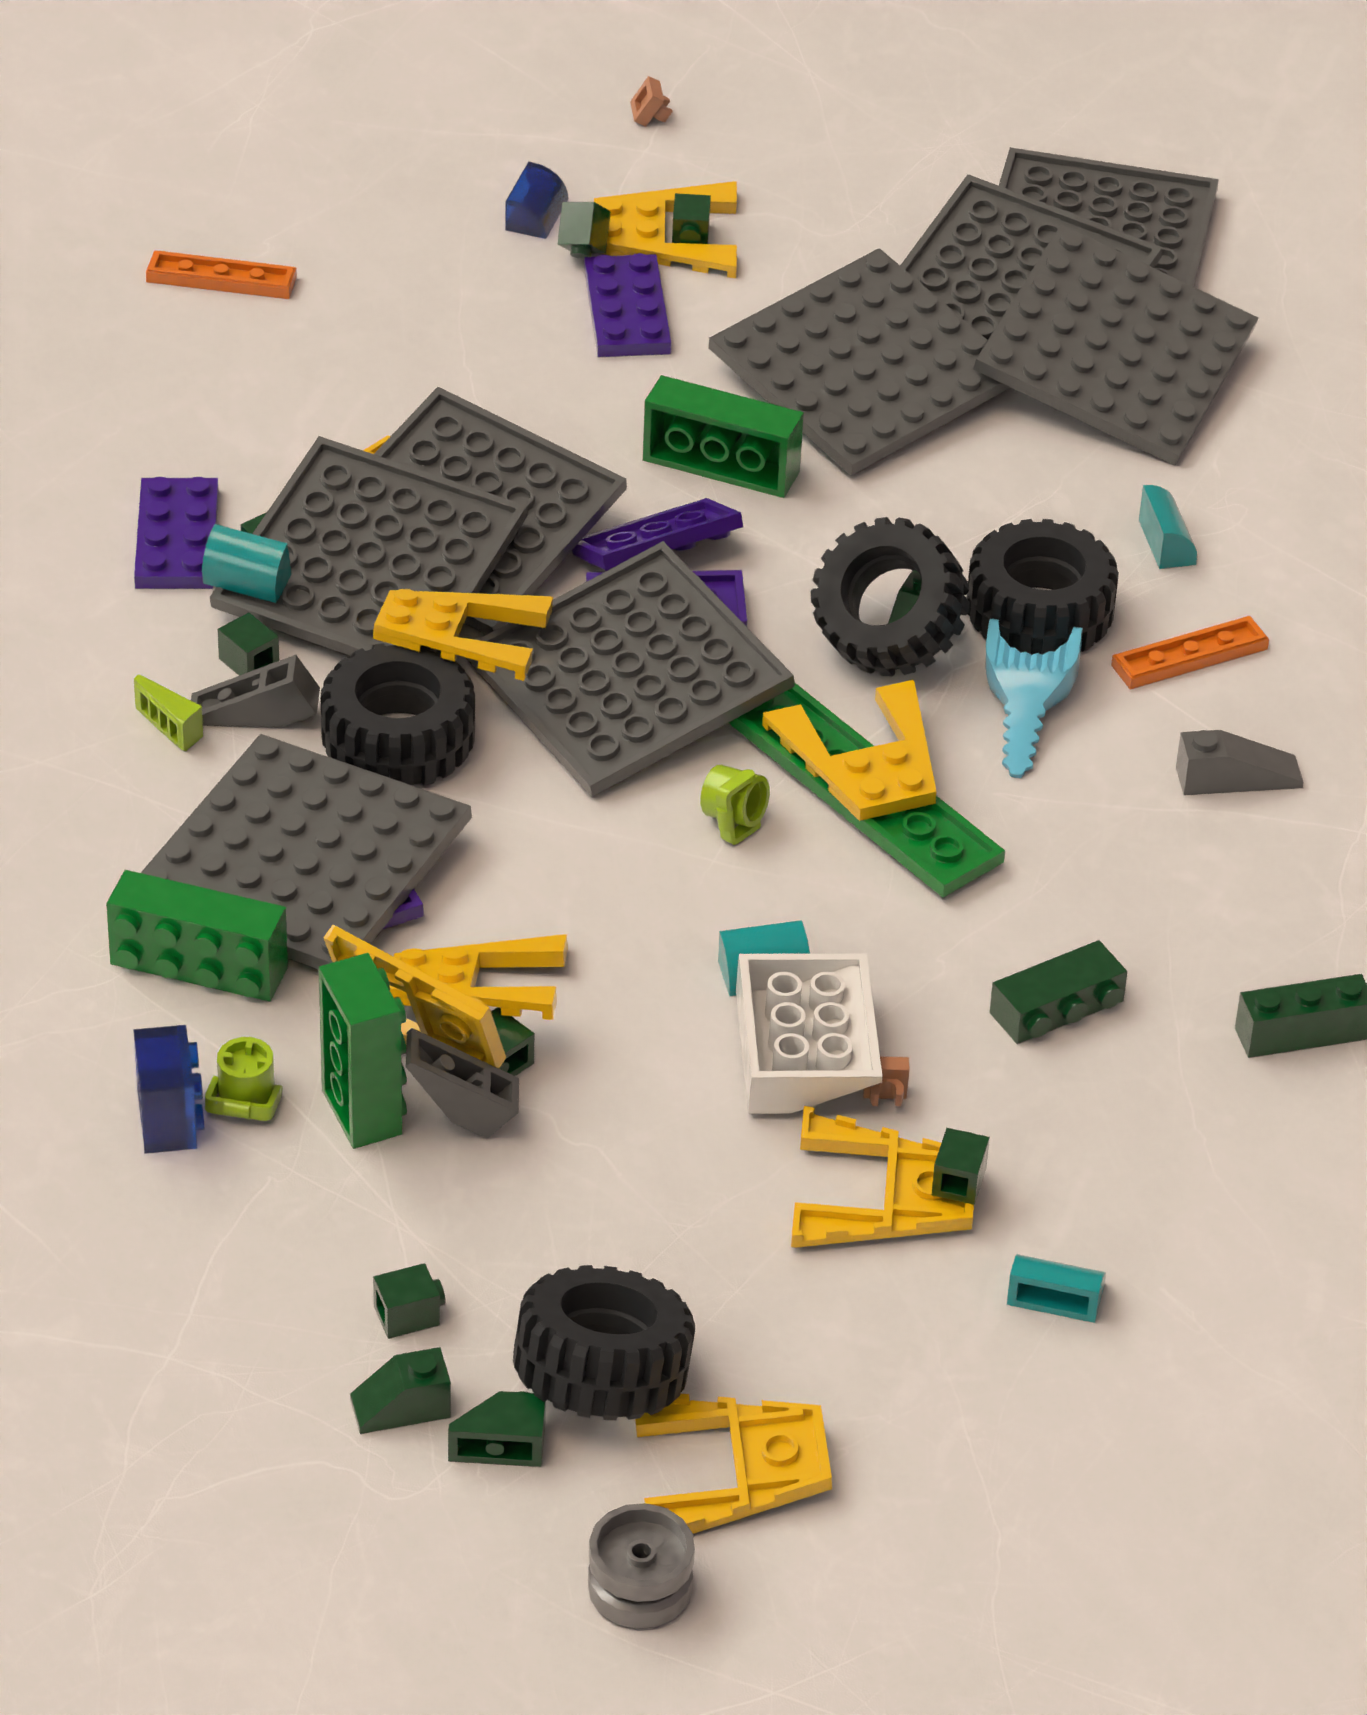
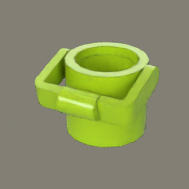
[700,765,770,845]
[205,1037,283,1121]

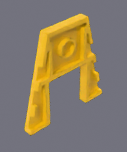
[594,181,737,278]
[373,589,553,681]
[762,680,937,821]
[324,925,506,1068]
[390,934,568,1020]
[791,1106,974,1248]
[635,1393,832,1534]

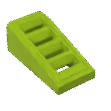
[133,674,204,751]

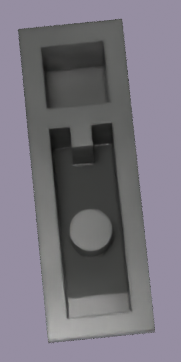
[191,655,320,727]
[1176,730,1304,795]
[406,1028,519,1139]

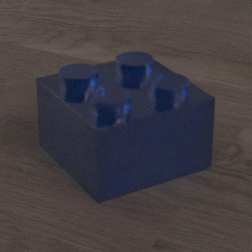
[133,1025,205,1154]

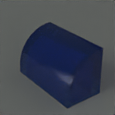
[505,161,569,239]

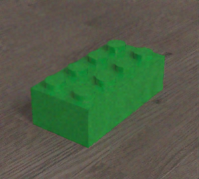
[643,375,804,498]
[106,870,288,1002]
[318,953,407,1149]

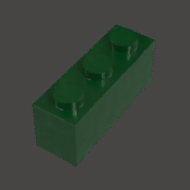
[989,940,1128,1044]
[1235,974,1367,1058]

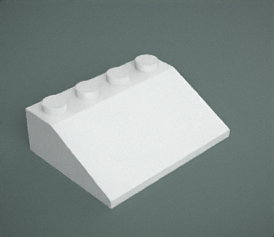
[736,953,882,1114]

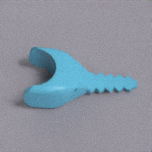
[985,619,1083,778]

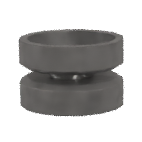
[588,1503,695,1629]

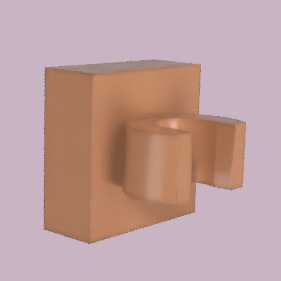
[630,76,673,127]
[863,1057,910,1106]

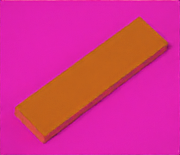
[146,250,297,299]
[1111,615,1269,689]

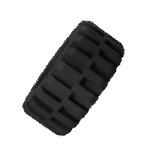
[811,517,970,677]
[966,519,1119,655]
[320,643,475,786]
[513,1265,695,1421]

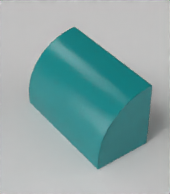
[1139,485,1197,569]
[202,524,292,603]
[718,920,810,997]
[1006,1254,1106,1323]

